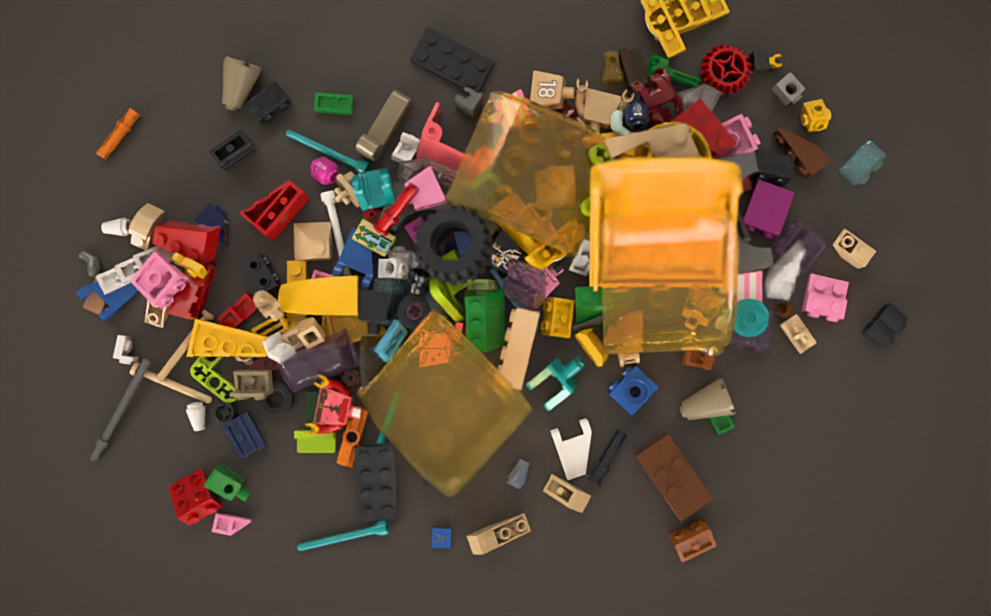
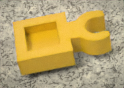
[171,252,207,279]

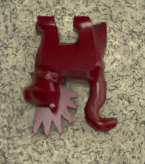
[631,65,683,126]

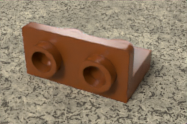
[669,519,717,563]

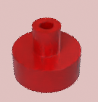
[363,208,382,225]

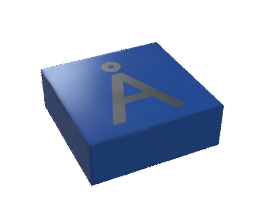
[431,527,452,548]

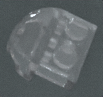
[388,247,425,270]

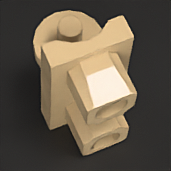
[334,172,360,208]
[253,290,284,322]
[780,314,817,354]

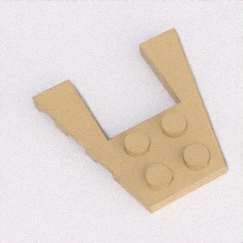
[604,123,701,158]

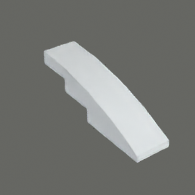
[96,246,174,295]

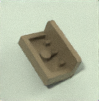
[230,370,274,400]

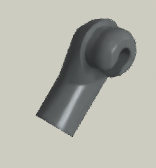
[79,250,101,277]

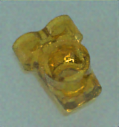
[601,51,624,82]

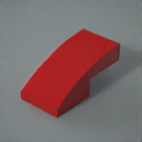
[217,292,258,328]

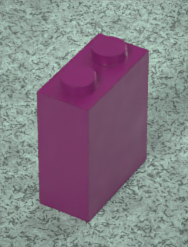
[742,179,795,239]

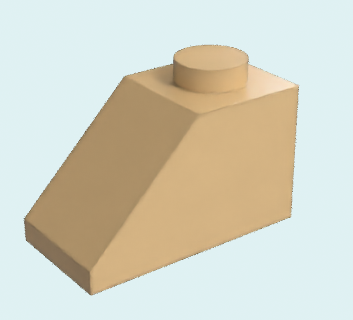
[543,474,591,513]

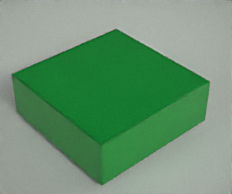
[708,415,735,436]

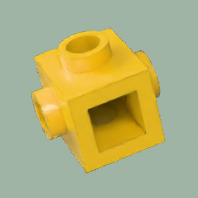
[800,99,831,132]

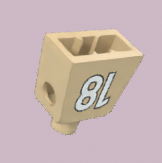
[529,71,575,112]

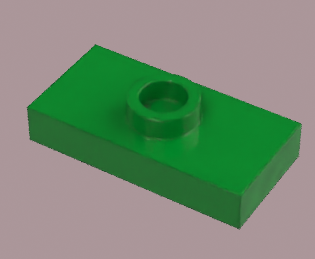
[314,92,354,115]

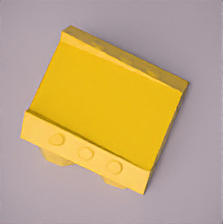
[574,328,610,367]

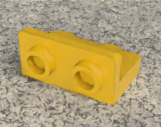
[541,297,575,338]

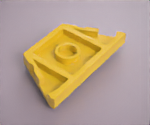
[315,316,387,351]

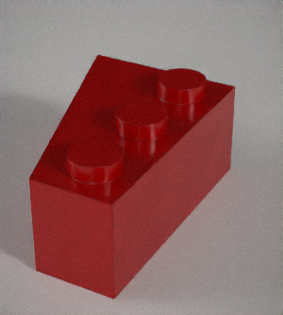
[670,98,737,156]
[238,180,310,241]
[152,221,221,265]
[167,264,217,320]

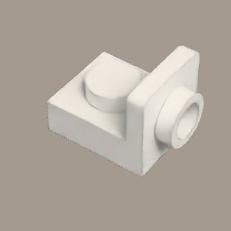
[263,332,296,363]
[113,335,139,365]

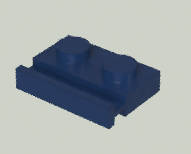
[223,411,267,459]

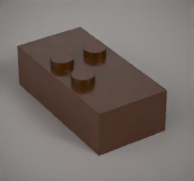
[633,432,713,521]

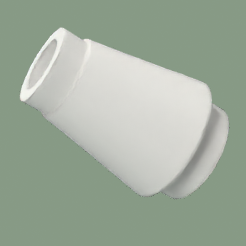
[101,217,132,236]
[186,402,206,431]

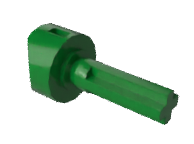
[647,55,700,89]

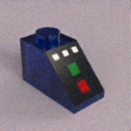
[194,203,229,248]

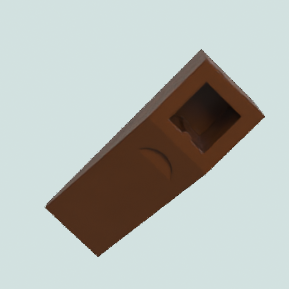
[773,127,830,179]

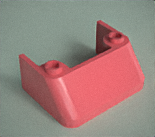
[416,102,506,187]

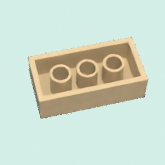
[496,305,540,390]

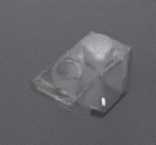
[678,84,722,112]

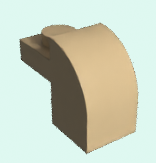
[129,203,165,250]
[282,317,325,350]

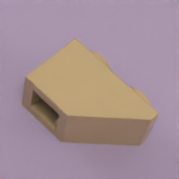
[832,229,876,269]

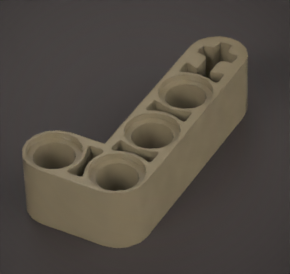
[356,89,412,162]

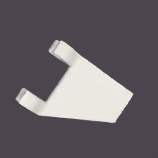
[550,418,592,480]

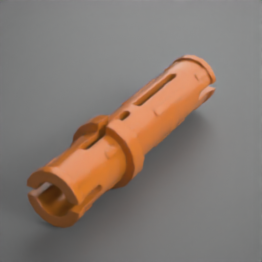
[96,108,140,160]

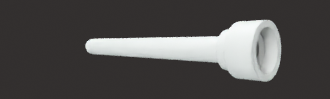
[320,191,351,276]

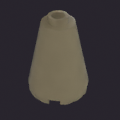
[222,56,262,111]
[679,377,736,420]

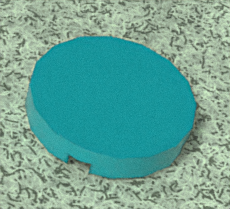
[729,298,769,337]

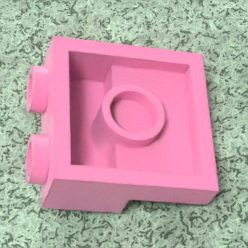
[716,114,761,158]
[130,251,187,308]
[801,274,849,322]

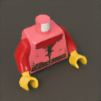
[304,374,362,435]

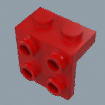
[169,469,223,526]

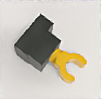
[748,50,782,74]

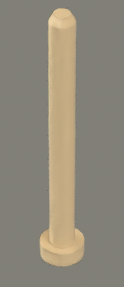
[156,309,215,383]
[130,362,212,404]

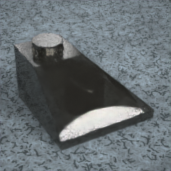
[360,336,384,386]

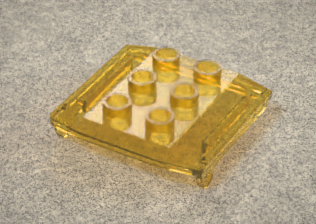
[445,91,616,257]
[600,209,738,355]
[357,309,533,497]

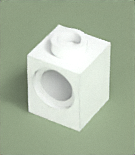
[378,258,409,280]

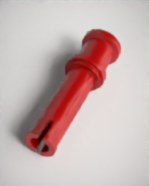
[373,183,420,236]

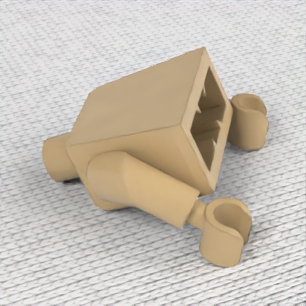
[575,78,635,136]

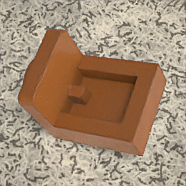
[682,345,715,370]

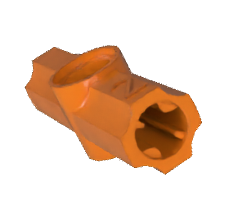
[337,409,369,467]

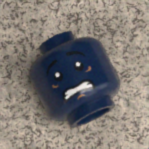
[624,101,650,131]

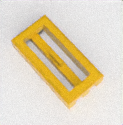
[251,312,291,337]

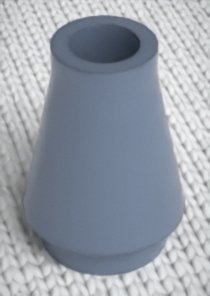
[507,459,530,489]

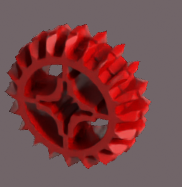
[700,43,752,95]

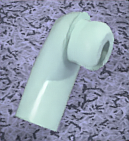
[610,110,630,136]

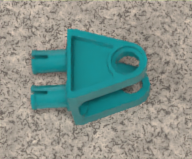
[352,167,396,211]
[525,355,585,411]

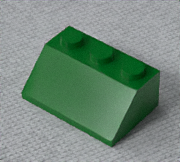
[573,286,635,326]
[465,289,505,353]

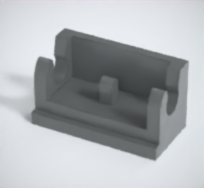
[455,87,484,120]

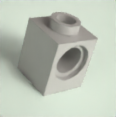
[771,72,805,106]

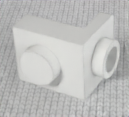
[391,132,420,167]

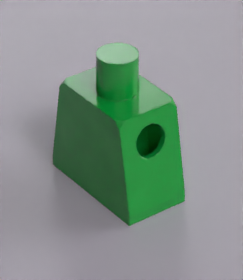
[203,462,251,501]

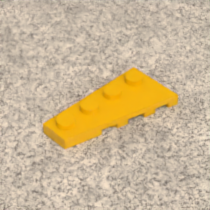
[186,319,269,357]

